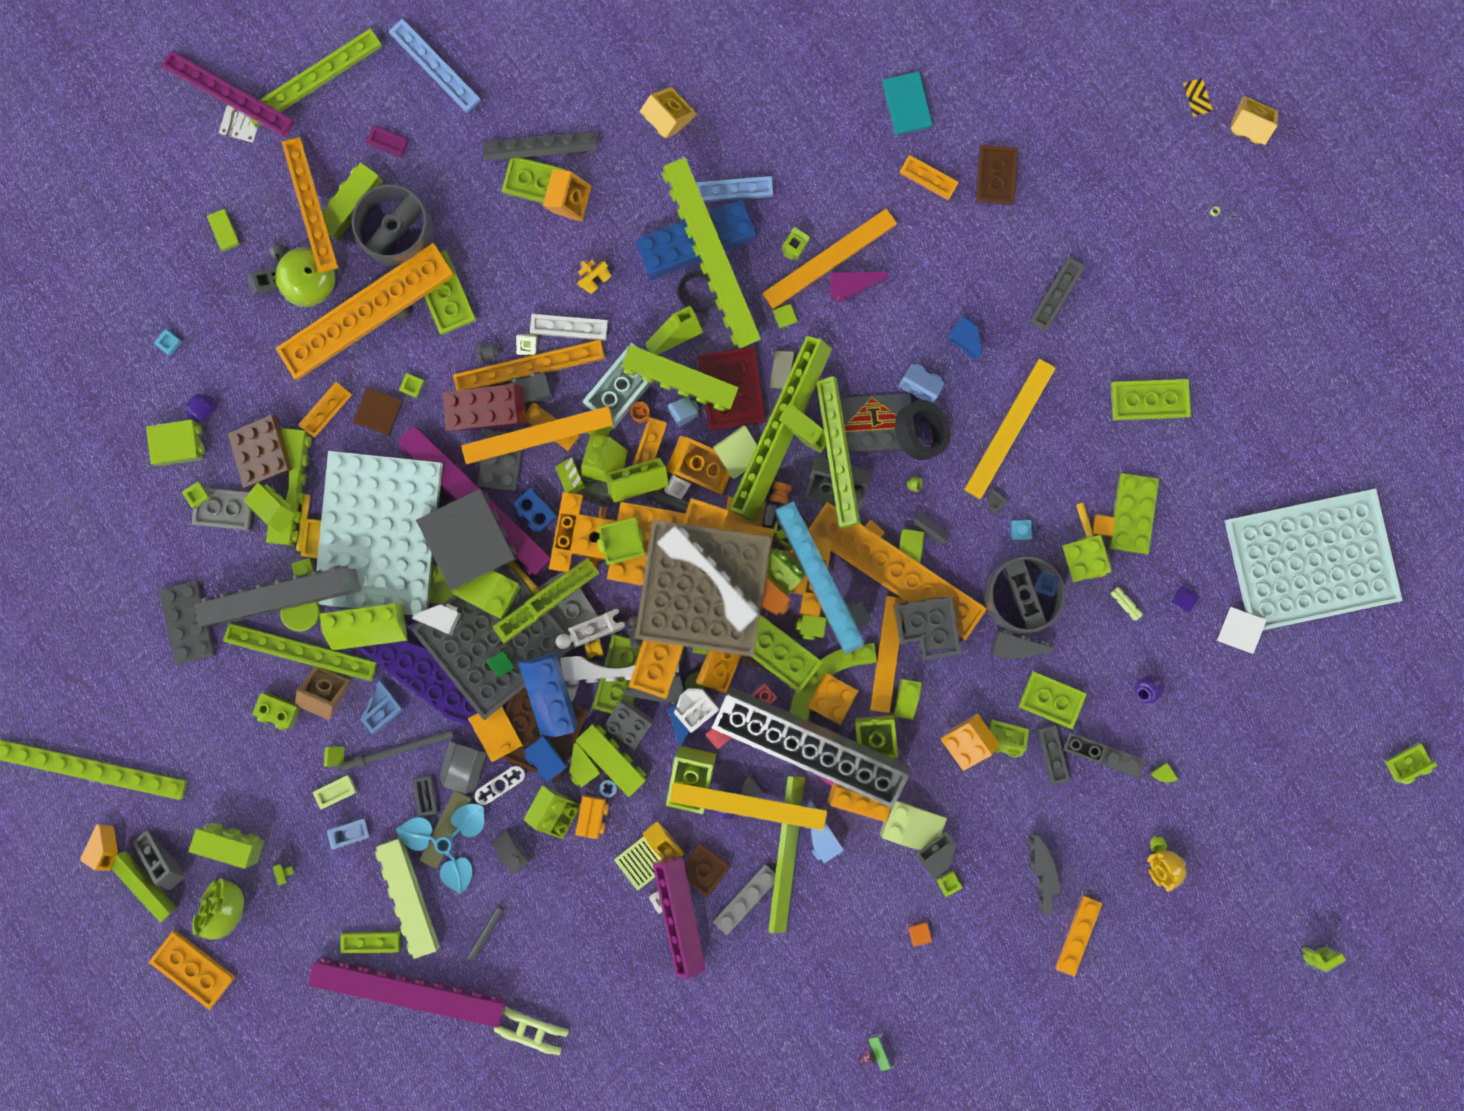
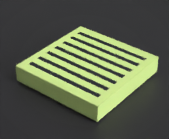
[614,836,662,891]

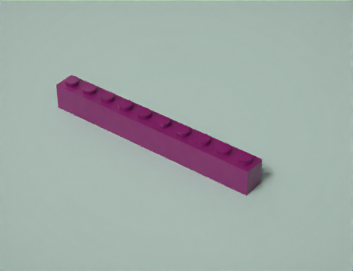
[398,425,551,576]
[308,957,507,1028]

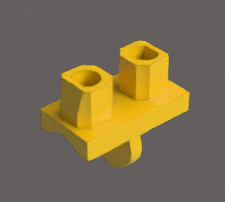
[576,260,611,294]

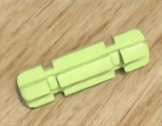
[1111,587,1143,620]

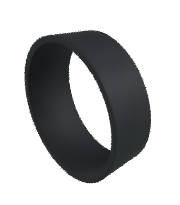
[677,270,717,313]

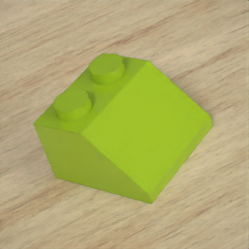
[582,433,628,482]

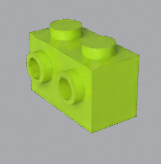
[796,615,826,640]
[252,692,301,731]

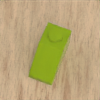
[894,679,922,720]
[570,742,602,788]

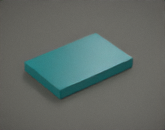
[882,72,932,136]

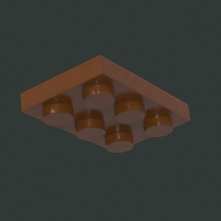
[975,145,1018,206]

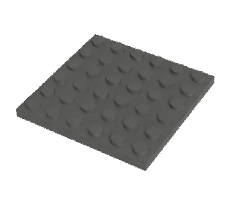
[412,563,575,720]

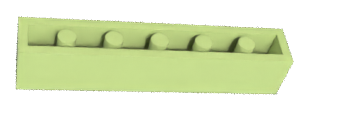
[375,838,440,959]

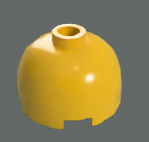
[1147,850,1186,891]

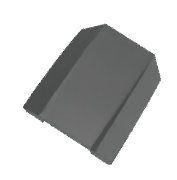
[439,740,488,794]

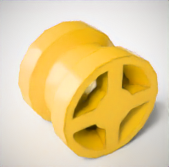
[585,638,604,659]

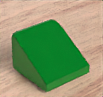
[487,651,515,678]

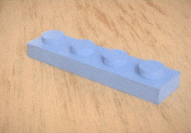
[696,176,773,203]

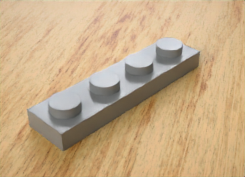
[713,864,776,935]

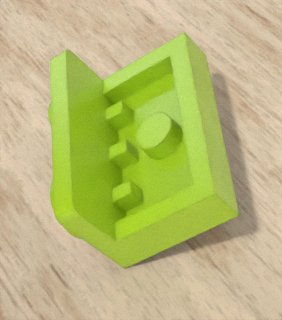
[1385,743,1438,784]

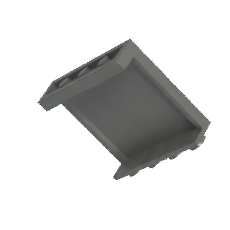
[416,489,517,591]

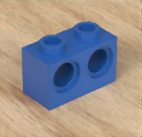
[513,488,558,533]

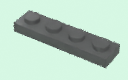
[1029,257,1085,332]

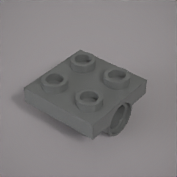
[603,698,654,750]

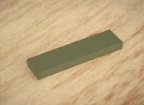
[419,790,472,869]

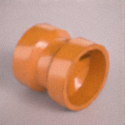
[630,402,650,424]
[769,482,792,505]

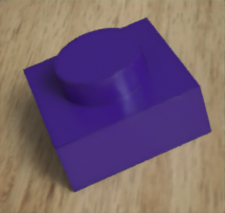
[1171,586,1200,613]

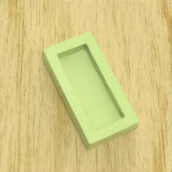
[312,775,357,810]

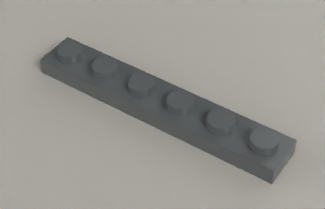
[483,131,597,161]

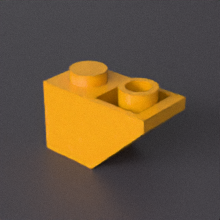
[80,824,118,871]

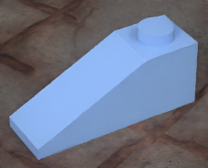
[807,799,844,863]

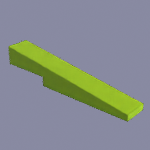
[493,558,599,645]

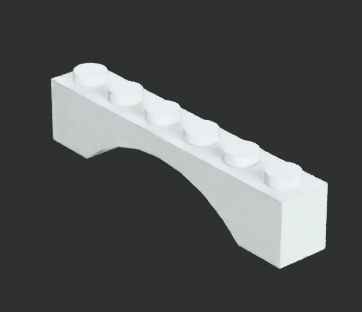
[657,526,758,632]
[560,656,679,684]

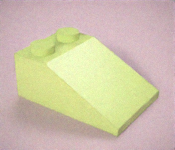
[879,800,947,850]

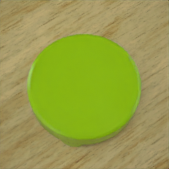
[280,602,322,631]

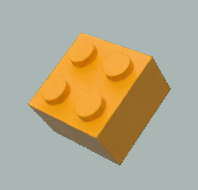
[941,713,1000,771]

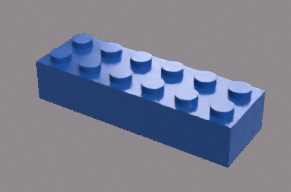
[635,199,756,280]

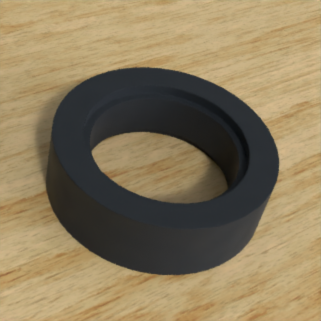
[895,400,950,460]

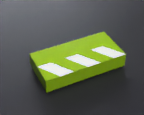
[555,457,585,494]

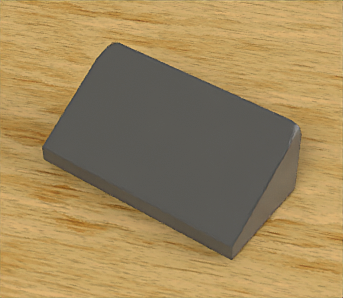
[911,512,950,545]

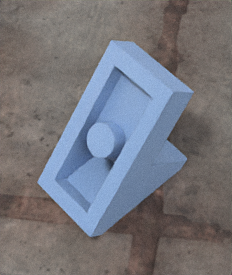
[327,819,369,850]

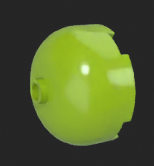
[275,247,336,307]
[192,878,244,940]

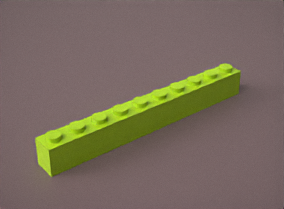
[661,157,761,348]
[729,336,832,522]

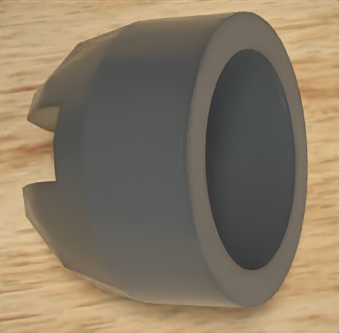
[268,244,285,260]

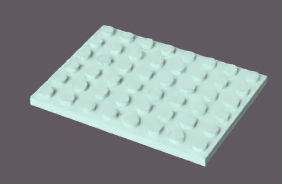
[316,451,443,615]
[1225,489,1403,630]

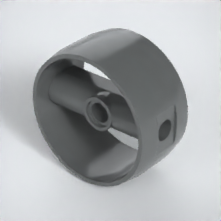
[352,185,434,267]
[983,556,1065,633]

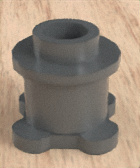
[477,342,499,363]

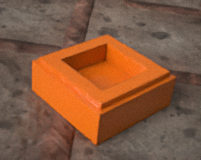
[908,922,932,947]

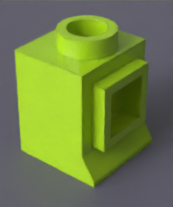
[781,227,810,260]

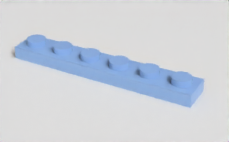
[389,19,481,114]

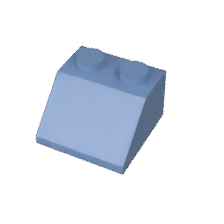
[898,364,944,403]

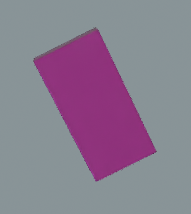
[366,125,409,158]

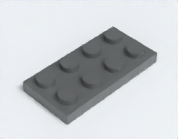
[158,581,216,665]

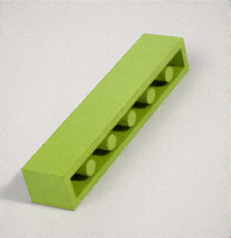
[620,345,739,412]

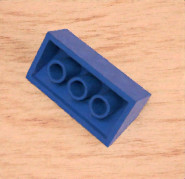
[518,652,578,737]

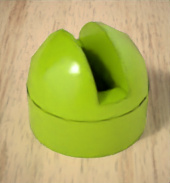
[906,476,922,492]
[1150,836,1167,852]

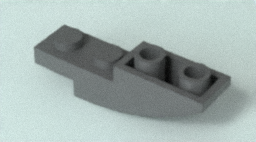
[1063,732,1145,778]
[1028,833,1060,914]

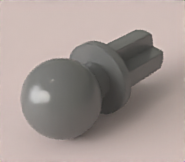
[627,615,642,649]

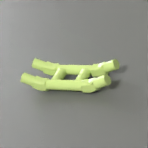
[494,1007,568,1055]

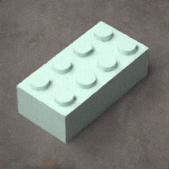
[582,343,652,429]

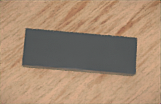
[1036,724,1070,785]

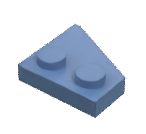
[360,681,404,735]

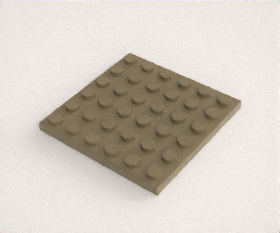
[635,520,771,657]

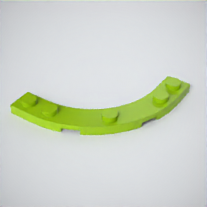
[790,643,877,721]

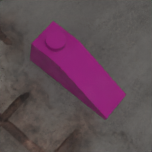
[830,272,888,302]

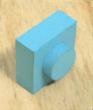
[1010,520,1032,540]

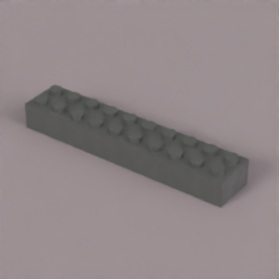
[712,686,910,808]

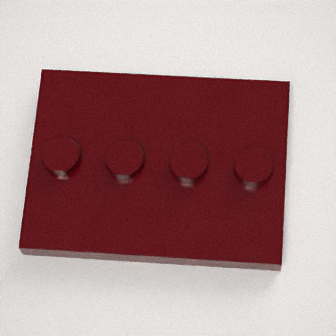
[698,347,766,431]

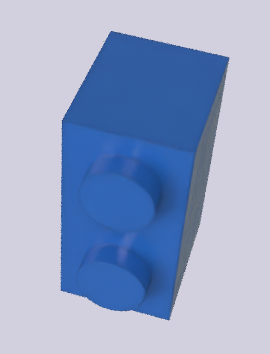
[524,736,568,782]

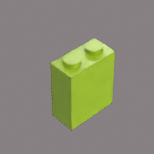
[146,420,205,467]

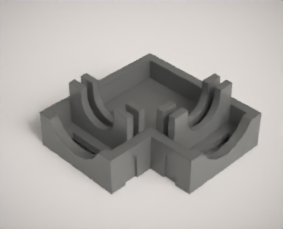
[893,596,961,660]

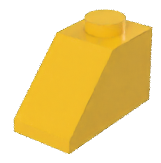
[642,821,685,859]

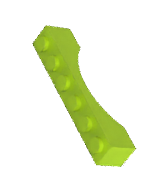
[266,428,312,546]

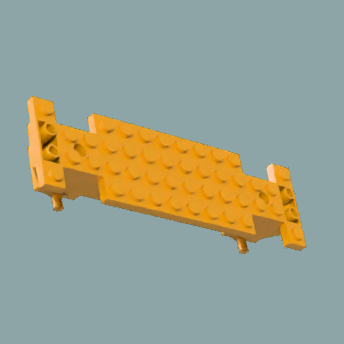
[549,492,833,617]

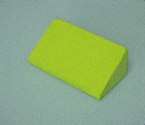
[899,529,925,564]

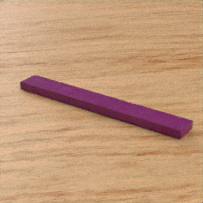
[161,50,296,138]

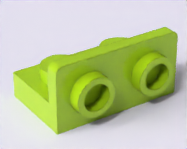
[766,548,805,596]
[989,720,1029,757]
[1301,947,1346,972]

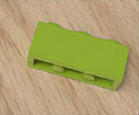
[605,458,669,502]
[244,483,295,533]

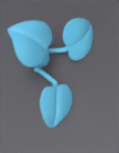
[396,804,484,894]

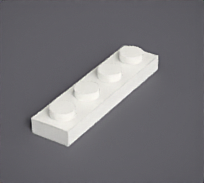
[530,314,608,340]

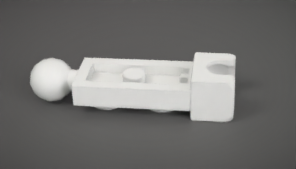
[555,609,625,649]

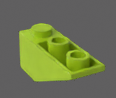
[645,306,703,355]
[779,403,826,453]

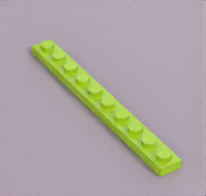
[0,739,188,800]

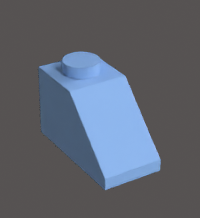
[668,397,699,427]

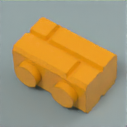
[575,795,609,839]

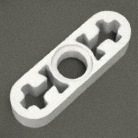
[475,765,526,805]

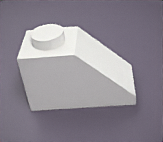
[413,604,461,635]

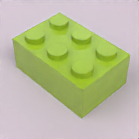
[189,822,265,869]

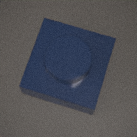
[1034,572,1060,597]

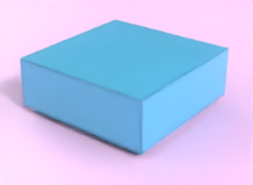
[154,329,183,356]

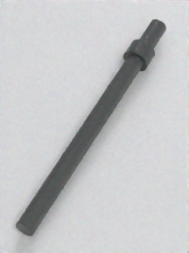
[340,730,454,771]

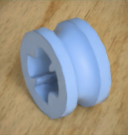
[600,779,617,797]

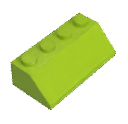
[320,602,408,650]

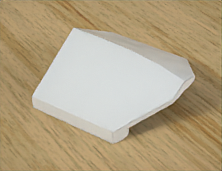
[674,688,720,733]

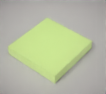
[713,425,757,479]

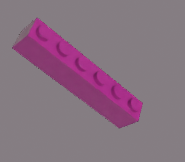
[652,856,706,979]

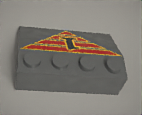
[840,393,915,454]

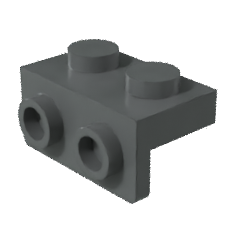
[576,470,614,507]

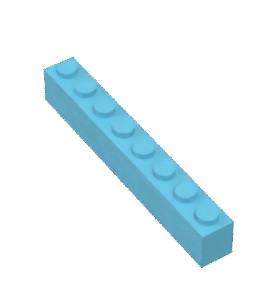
[776,502,863,655]

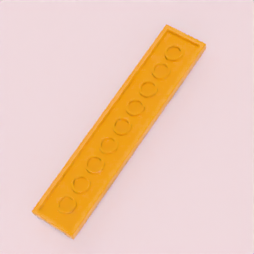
[276,243,455,381]
[629,498,728,699]
[808,502,987,641]

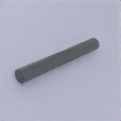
[467,907,504,961]

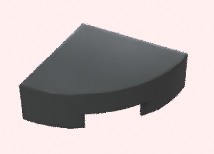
[987,489,1008,516]
[742,776,762,797]

